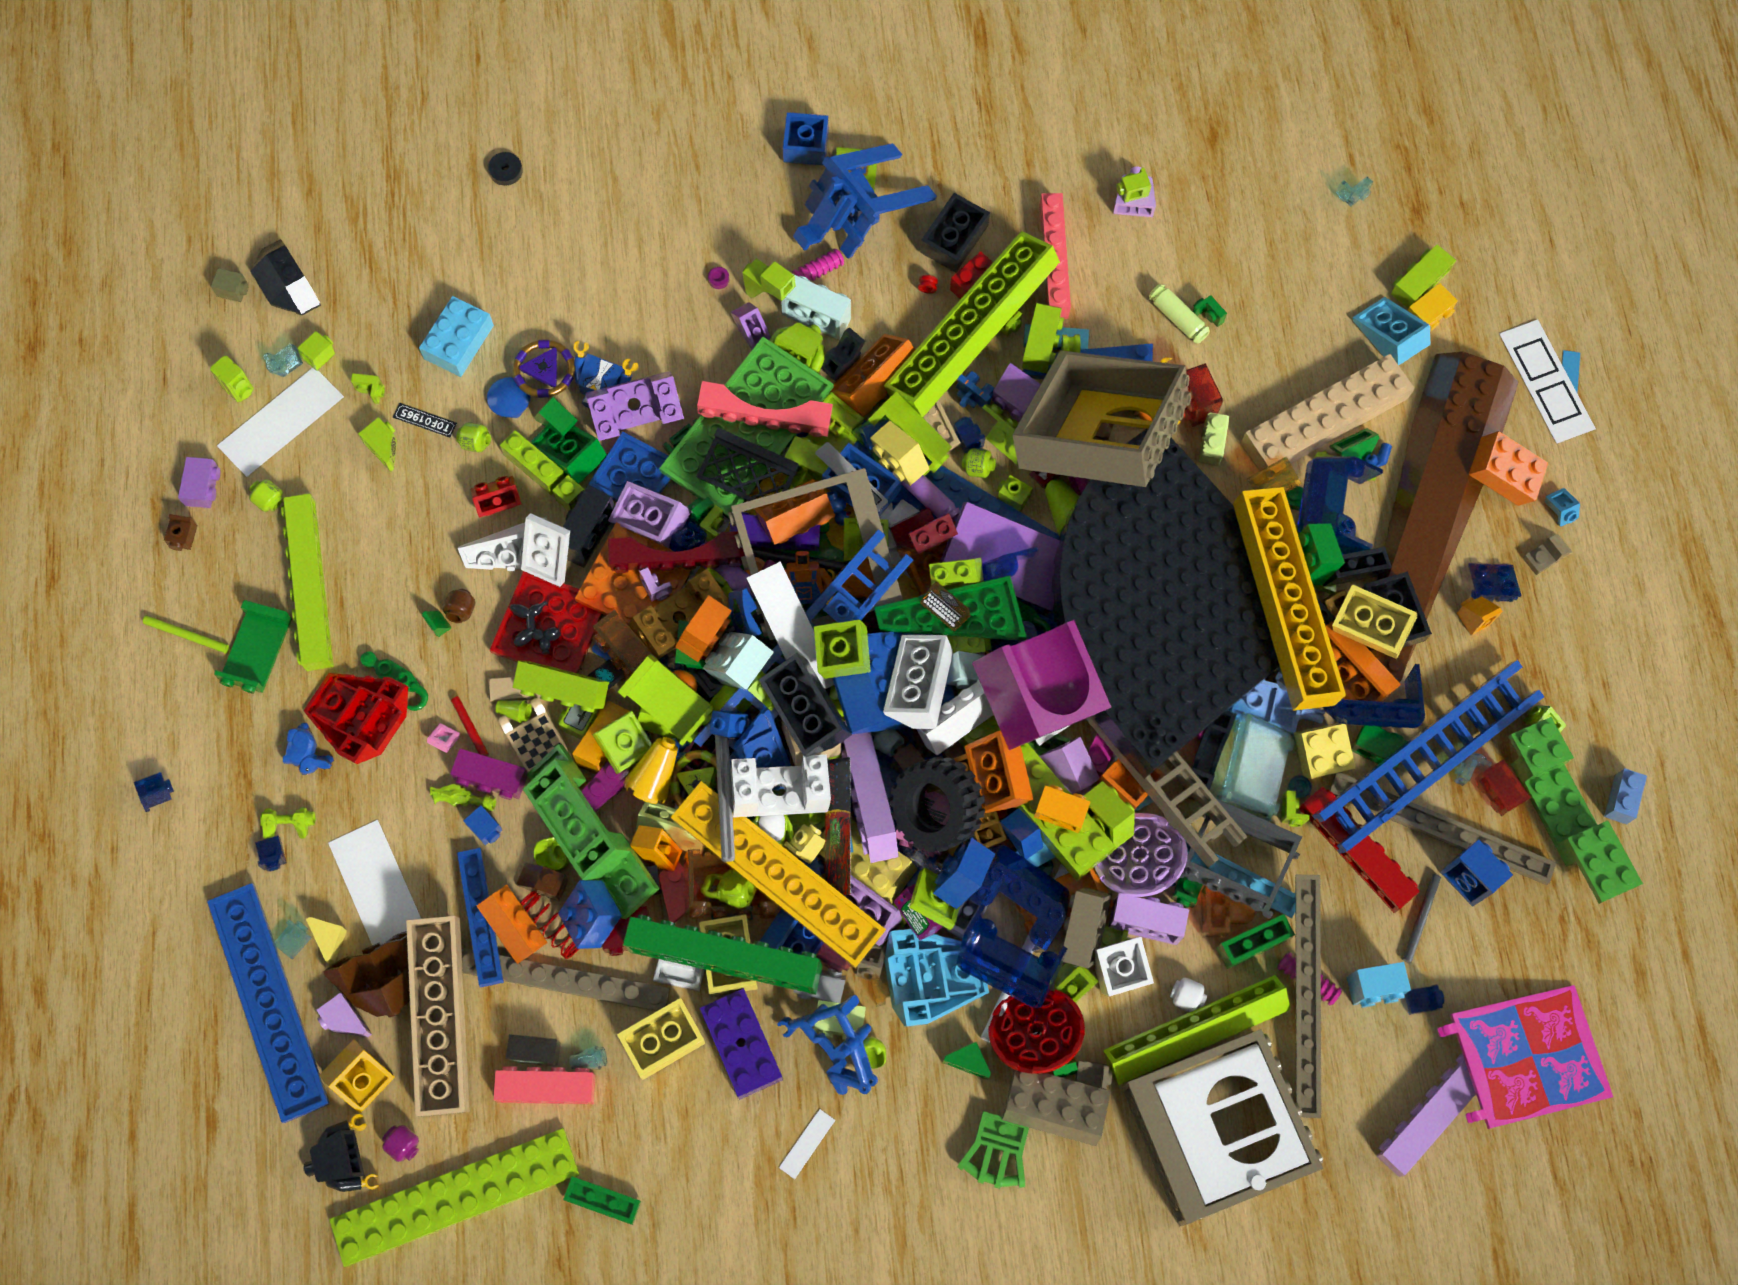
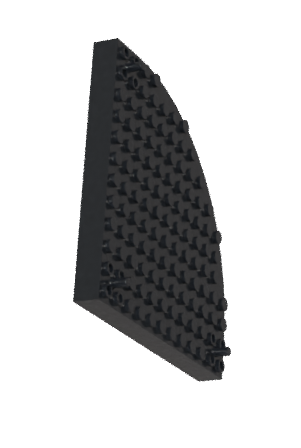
[1052,429,1336,779]

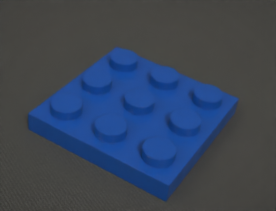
[588,432,670,502]

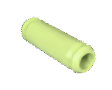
[1149,284,1210,343]

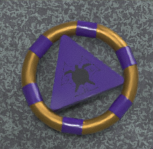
[512,340,575,398]

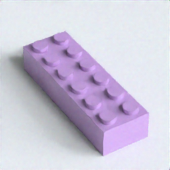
[841,721,898,863]

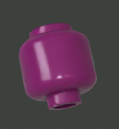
[382,1125,419,1162]

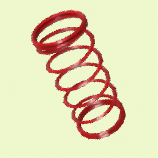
[520,891,579,959]

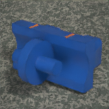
[956,371,995,410]

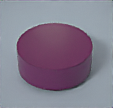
[708,267,730,289]

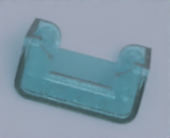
[1217,712,1295,821]

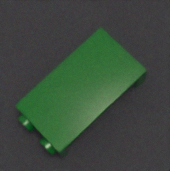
[214,600,292,694]

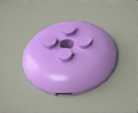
[1095,813,1188,897]

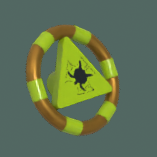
[670,750,717,807]

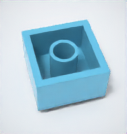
[1346,962,1411,1008]

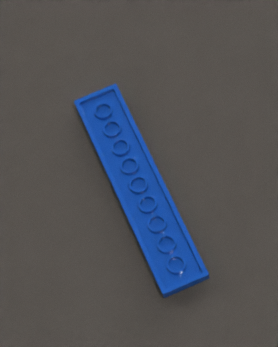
[207,883,330,1123]

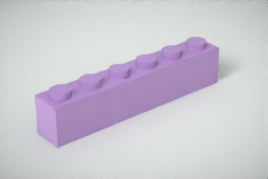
[1377,1053,1476,1177]

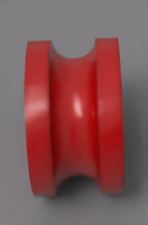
[918,275,938,294]

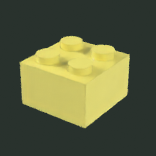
[870,421,929,486]
[1294,723,1356,779]

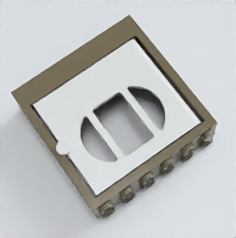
[1122,1029,1323,1226]

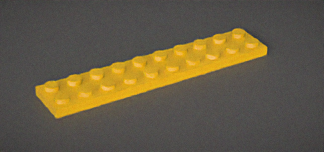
[671,781,886,968]

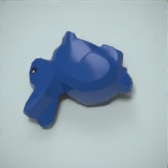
[283,723,334,775]

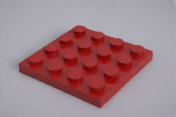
[490,571,603,673]

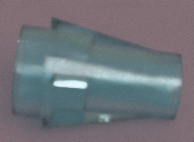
[570,1045,607,1069]

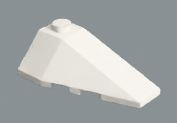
[458,517,548,571]

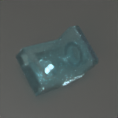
[1336,176,1373,207]
[263,344,303,377]
[1454,753,1492,786]

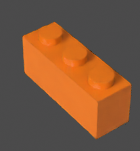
[477,885,548,964]

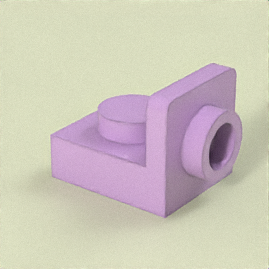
[640,568,672,602]

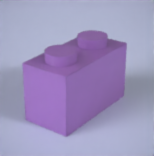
[178,457,220,508]

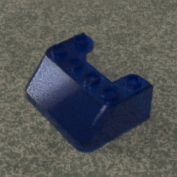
[965,845,1071,953]

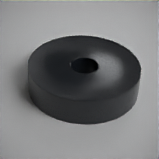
[488,152,523,186]

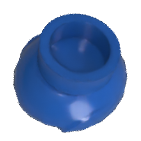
[827,491,851,526]

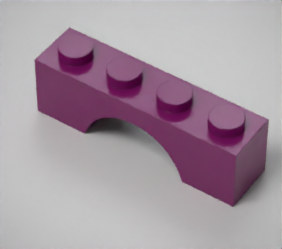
[581,761,630,813]

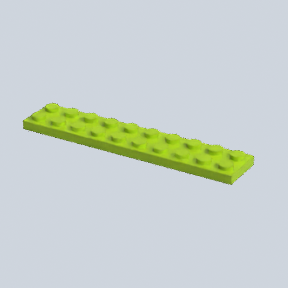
[329,1128,580,1267]

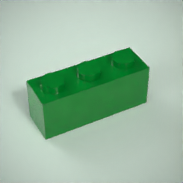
[1217,914,1295,969]

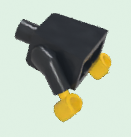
[303,1114,379,1192]

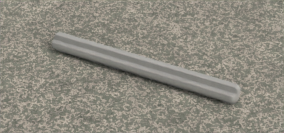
[715,735,735,862]

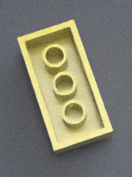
[817,819,918,904]

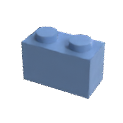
[1604,768,1647,825]

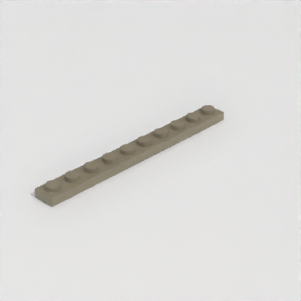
[1329,772,1557,885]
[1295,874,1321,1118]
[461,948,670,1011]

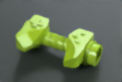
[260,807,316,840]

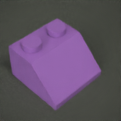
[992,363,1041,422]

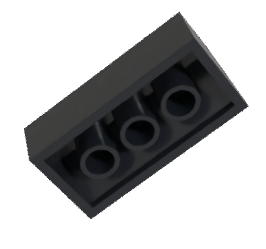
[759,653,852,757]

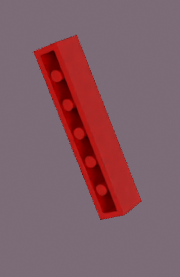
[1299,786,1420,913]

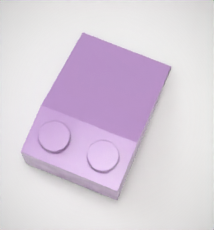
[608,481,691,549]

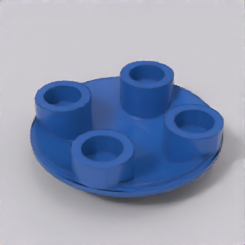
[487,377,531,418]

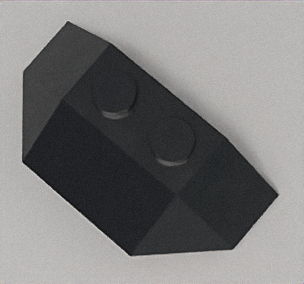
[250,239,321,315]

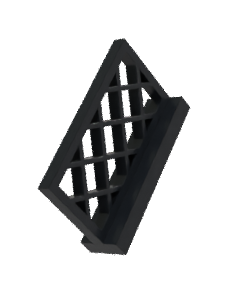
[696,428,800,501]

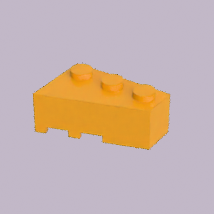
[572,701,630,775]

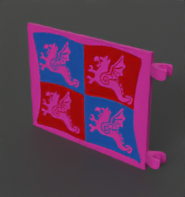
[1437,985,1613,1129]

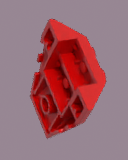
[303,673,408,764]

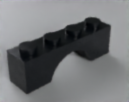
[1182,711,1237,801]

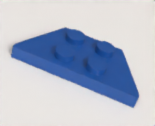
[733,708,791,790]

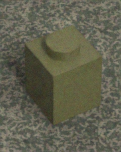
[211,268,249,302]

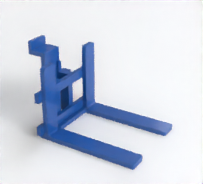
[793,143,937,258]

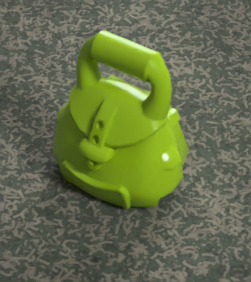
[700,869,757,908]

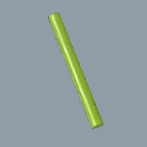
[143,615,229,653]

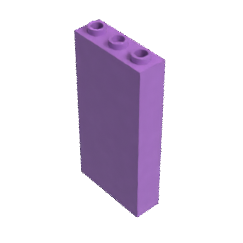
[939,502,1060,612]

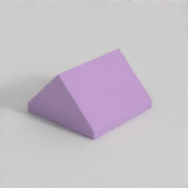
[1039,737,1099,794]

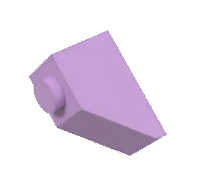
[317,993,372,1037]

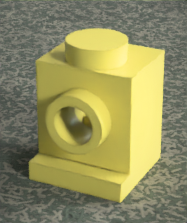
[784,824,825,864]

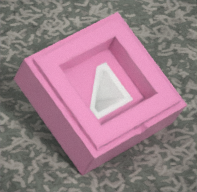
[427,723,460,753]

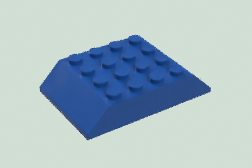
[832,632,958,734]

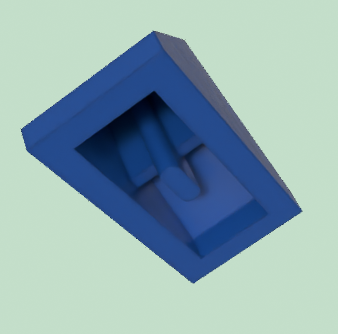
[999,808,1044,861]

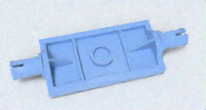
[1228,680,1325,735]

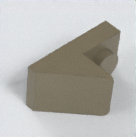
[1523,534,1572,575]

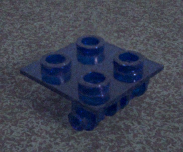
[1468,563,1522,602]

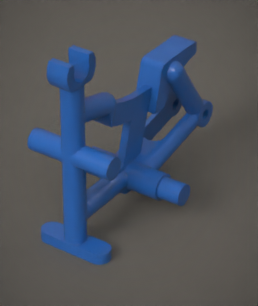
[777,995,878,1095]

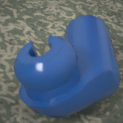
[1365,443,1392,468]

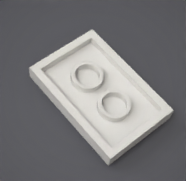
[521,513,570,587]

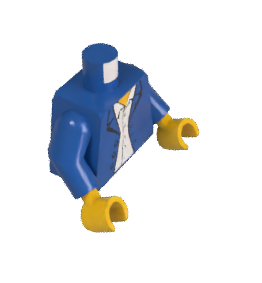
[574,341,639,408]

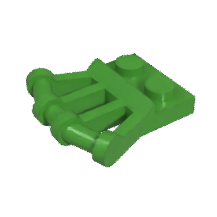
[957,1111,1029,1189]

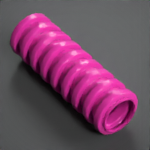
[792,248,844,281]
[1278,952,1342,1006]

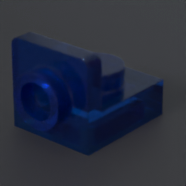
[255,836,287,872]
[1405,984,1445,1015]

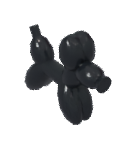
[510,600,561,655]

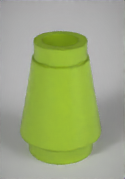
[496,700,532,723]

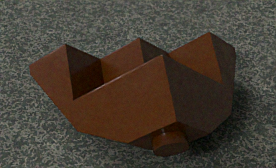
[323,931,410,1018]

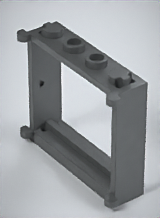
[1179,798,1302,918]

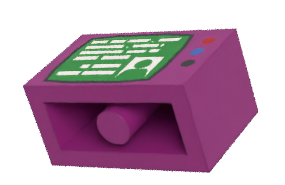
[894,884,943,941]

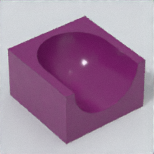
[972,620,1111,750]

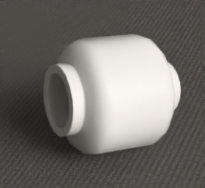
[1170,977,1207,1012]

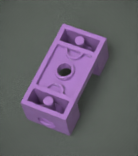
[585,371,684,441]

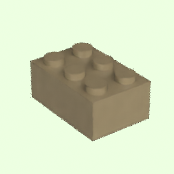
[1059,887,1112,968]

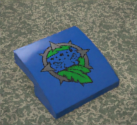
[729,588,761,637]

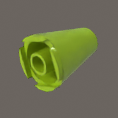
[1045,479,1079,538]

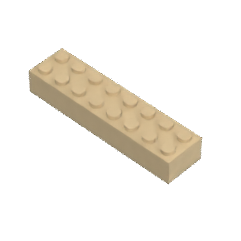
[1241,354,1414,478]
[406,916,470,1117]

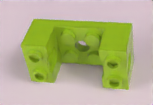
[929,558,992,654]

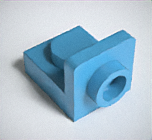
[1545,488,1580,527]

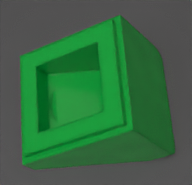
[422,611,451,637]

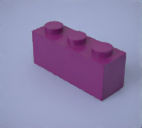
[450,749,528,800]

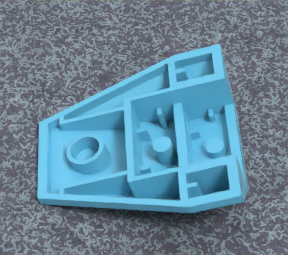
[884,929,989,1027]

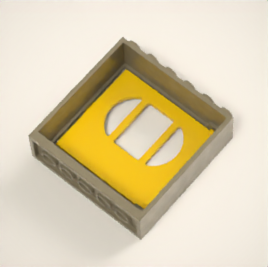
[1013,351,1191,487]

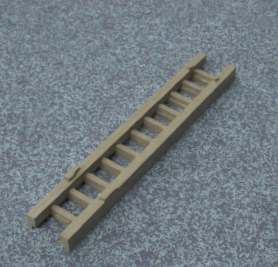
[1086,715,1247,868]

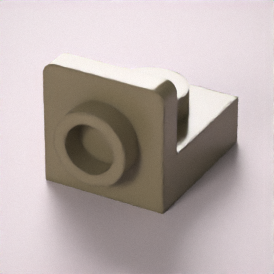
[856,943,887,981]

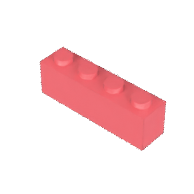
[494,1066,595,1104]

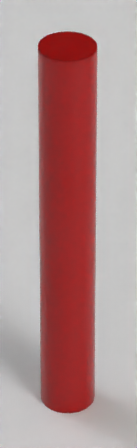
[451,696,489,756]

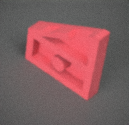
[659,862,706,923]

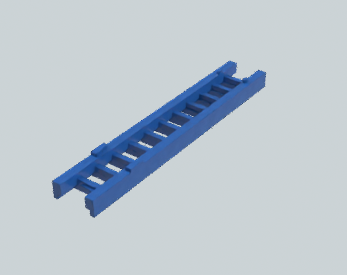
[694,529,913,767]
[1312,660,1544,854]

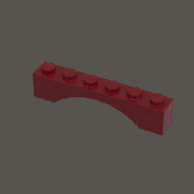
[608,531,745,573]

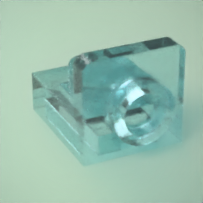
[274,920,312,960]

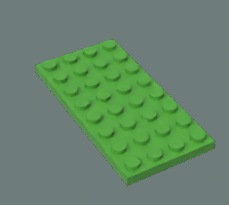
[659,337,834,519]

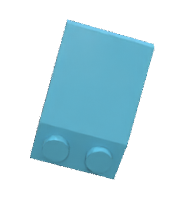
[1353,297,1430,365]

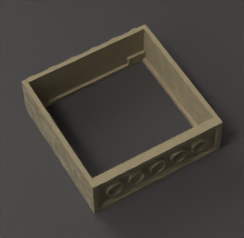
[728,468,903,640]

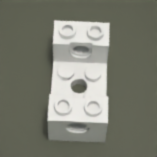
[730,754,831,817]

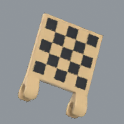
[498,698,568,772]

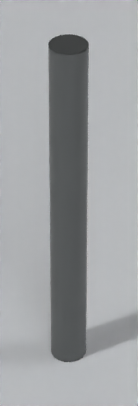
[1402,874,1441,963]

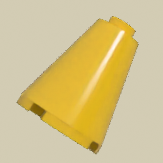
[623,737,678,804]

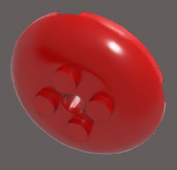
[988,987,1085,1074]

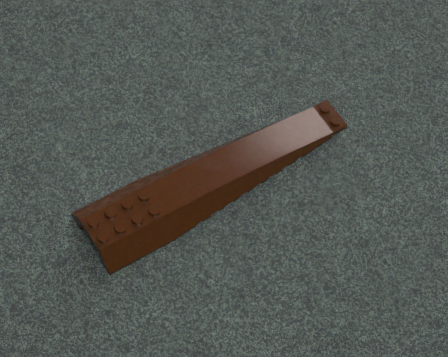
[1365,351,1519,682]

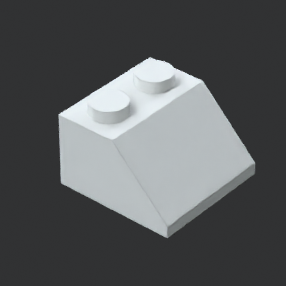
[1095,937,1154,996]

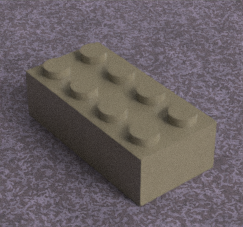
[1002,1070,1111,1146]

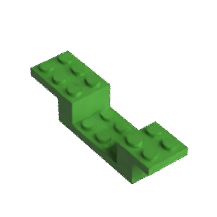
[1508,717,1643,904]
[523,744,660,919]

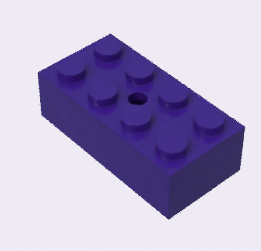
[700,988,783,1100]

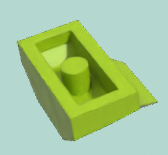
[1052,963,1099,1003]

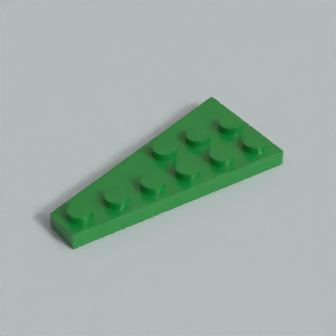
[874,576,1027,641]

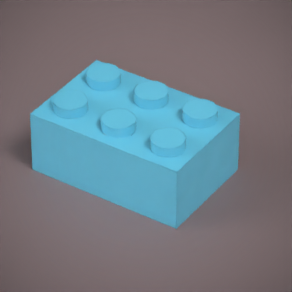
[419,296,494,377]

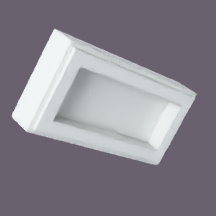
[653,959,705,992]

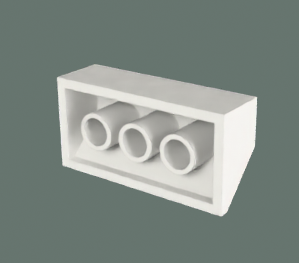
[883,635,953,729]

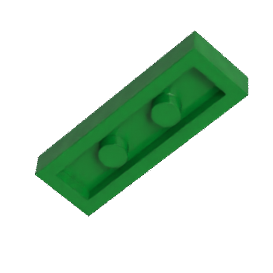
[563,1176,642,1225]

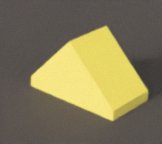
[306,917,347,964]

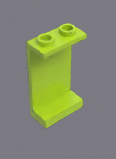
[868,391,952,476]
[618,654,714,746]

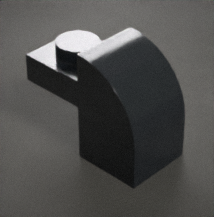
[821,327,865,381]

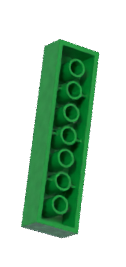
[623,915,823,995]

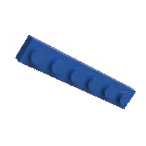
[457,848,504,988]

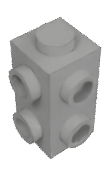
[794,968,846,1003]

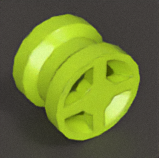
[1061,334,1081,353]

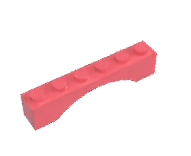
[1039,193,1071,319]
[697,381,833,437]

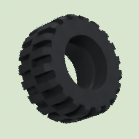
[890,757,985,852]

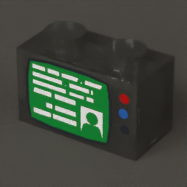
[506,1034,561,1067]

